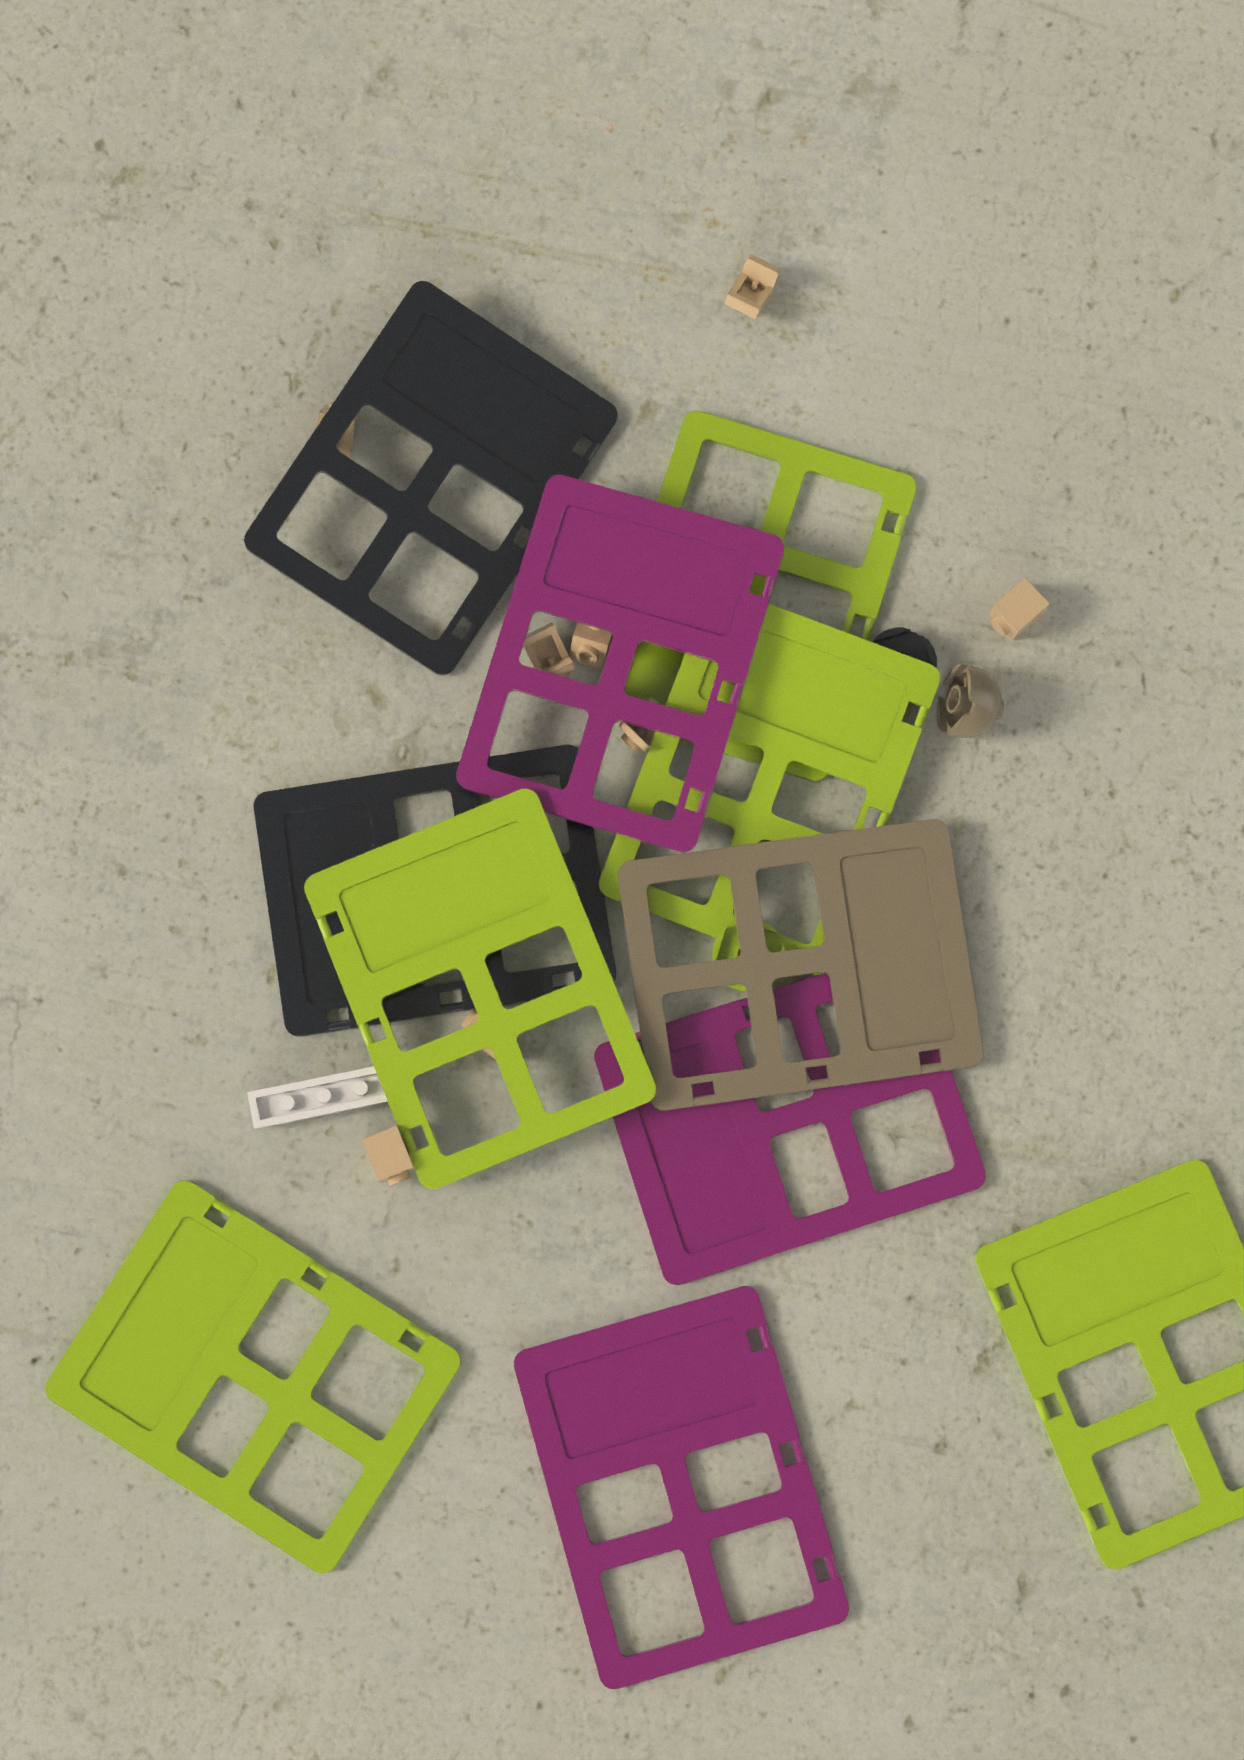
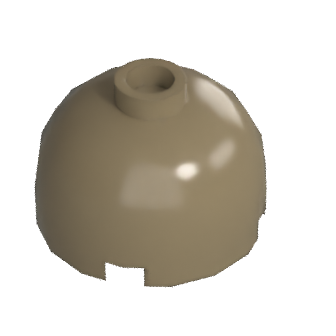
[936,664,1004,738]

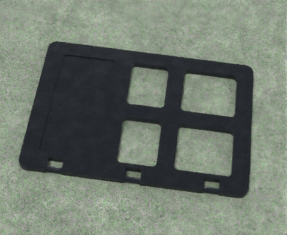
[244,281,618,676]
[253,744,616,1037]

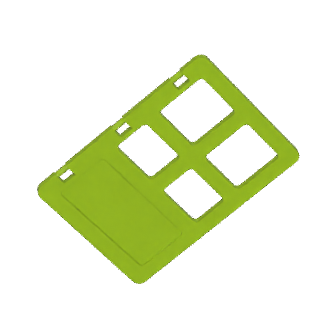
[598,410,916,782]
[599,603,940,976]
[304,789,656,1189]
[975,1160,1244,1570]
[45,1180,461,1574]

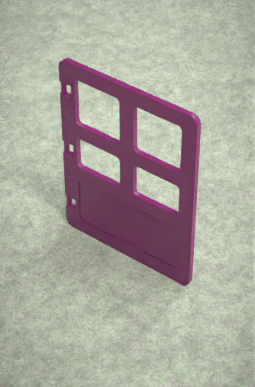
[456,475,784,853]
[594,973,986,1285]
[514,1286,849,1689]

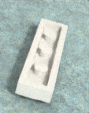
[247,1066,388,1129]

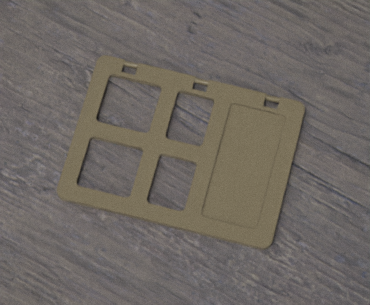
[618,819,983,1111]

